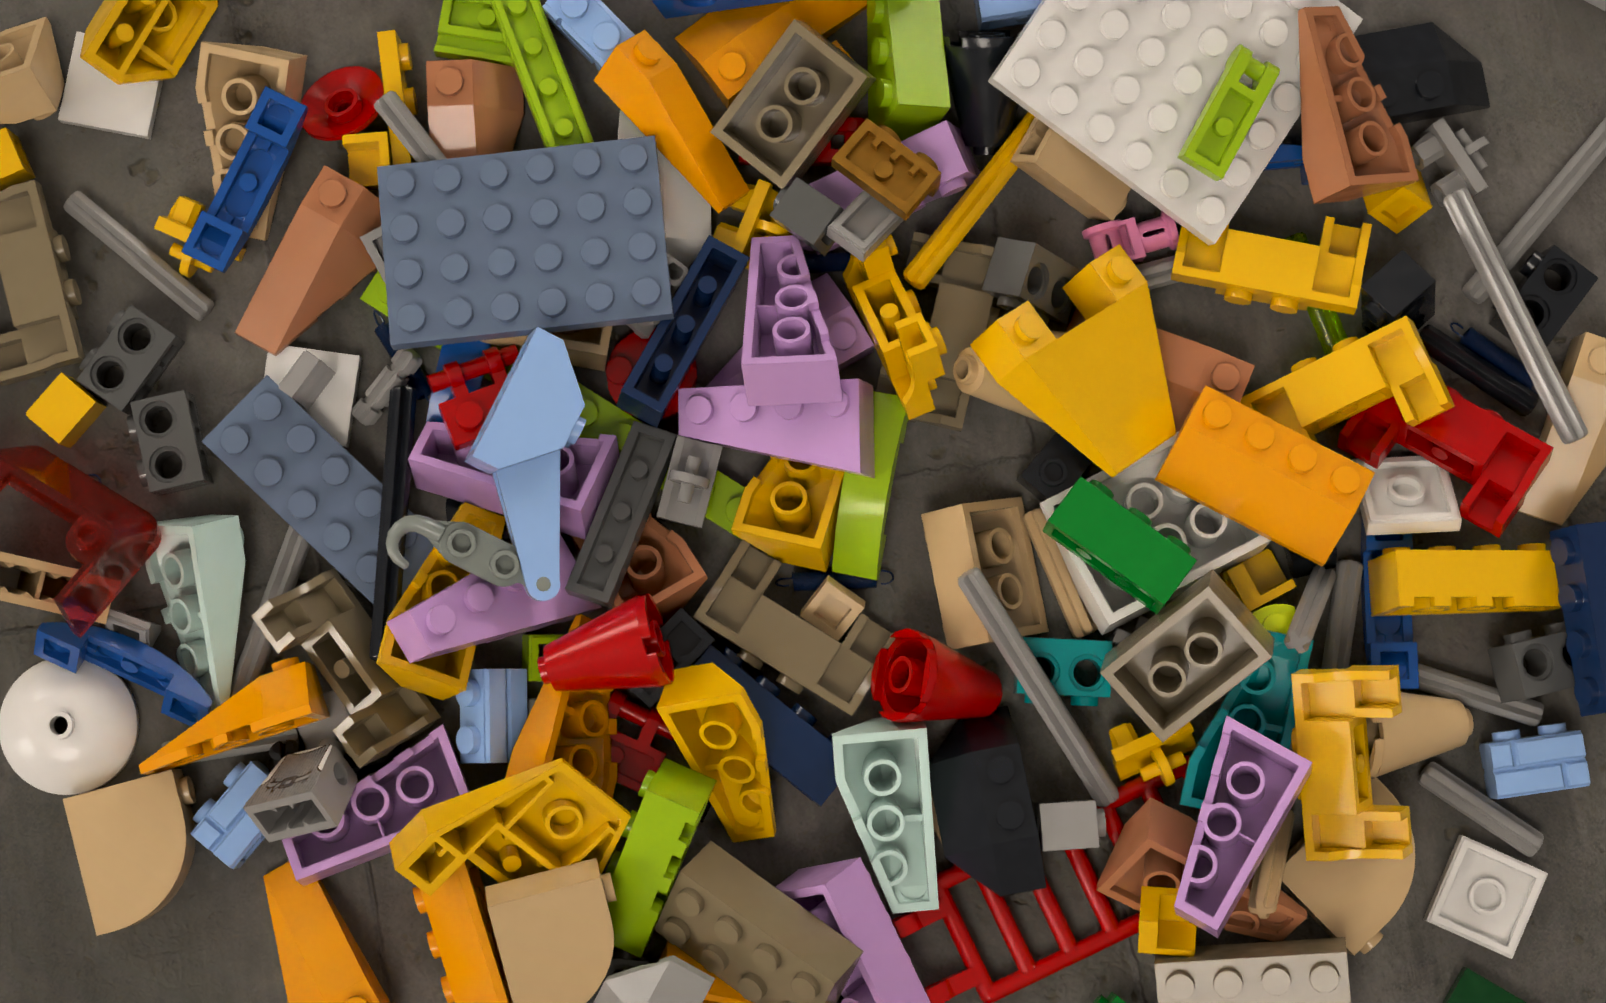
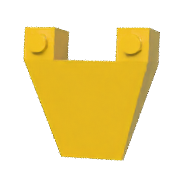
[970,244,1176,478]
[389,758,631,896]

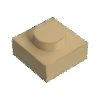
[800,575,866,641]

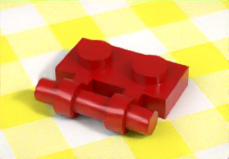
[427,344,519,451]
[607,689,674,792]

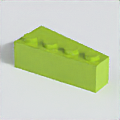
[867,0,951,141]
[605,758,717,958]

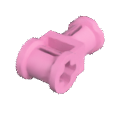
[1082,211,1179,264]

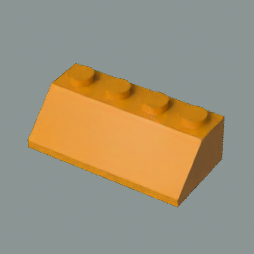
[1155,385,1375,567]
[413,860,513,1003]

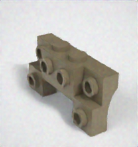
[0,180,85,387]
[876,231,1000,432]
[693,539,896,717]
[251,568,441,769]

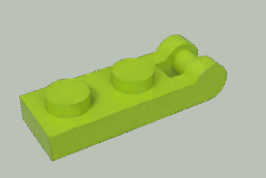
[1177,44,1280,181]

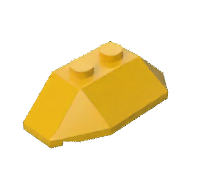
[80,0,219,85]

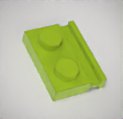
[434,0,514,67]

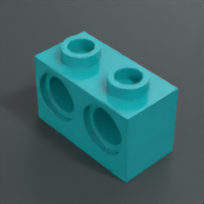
[1013,637,1112,706]

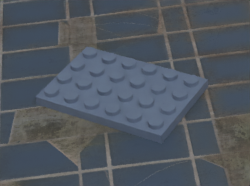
[377,135,674,350]

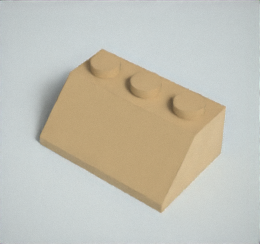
[921,496,1049,650]

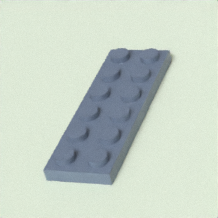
[202,375,434,604]

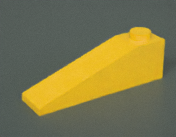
[731,456,845,572]
[376,502,505,700]
[656,662,776,843]

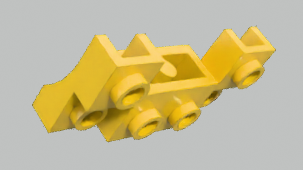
[1170,216,1372,315]
[842,234,947,420]
[1240,316,1455,443]
[1291,665,1413,861]

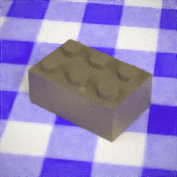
[710,19,877,189]
[1100,569,1275,743]

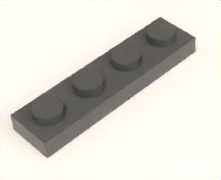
[565,421,677,609]

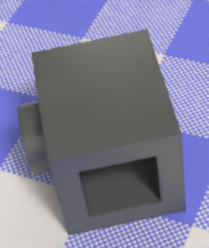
[770,177,844,257]

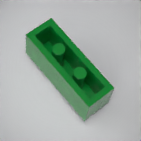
[1043,476,1197,614]

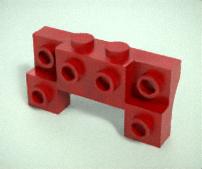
[1337,386,1554,538]

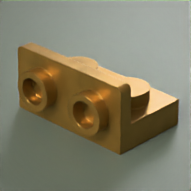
[831,118,941,221]

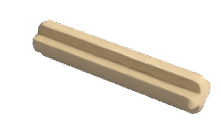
[1023,507,1098,639]
[1248,810,1295,919]

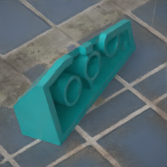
[1179,630,1314,809]

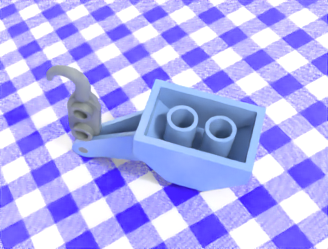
[386,327,586,601]

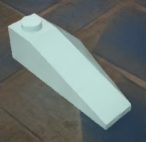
[139,514,246,709]
[832,717,939,914]

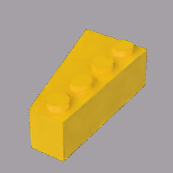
[1368,543,1561,617]

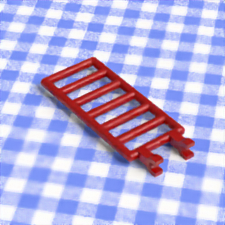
[891,755,1201,1003]

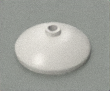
[0,660,139,795]

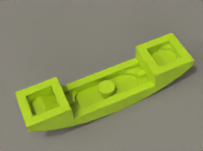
[832,391,908,580]

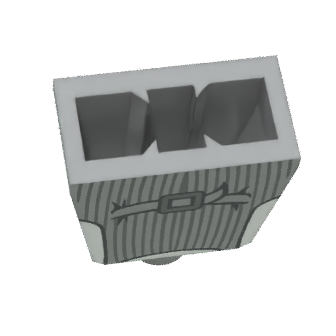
[243,738,358,842]

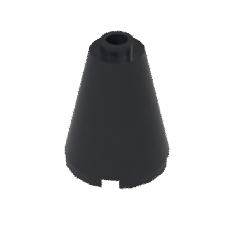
[943,30,1019,155]

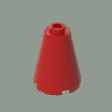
[537,593,675,691]
[871,628,1003,723]

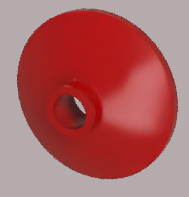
[300,66,384,141]

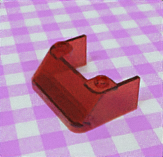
[0,445,162,638]

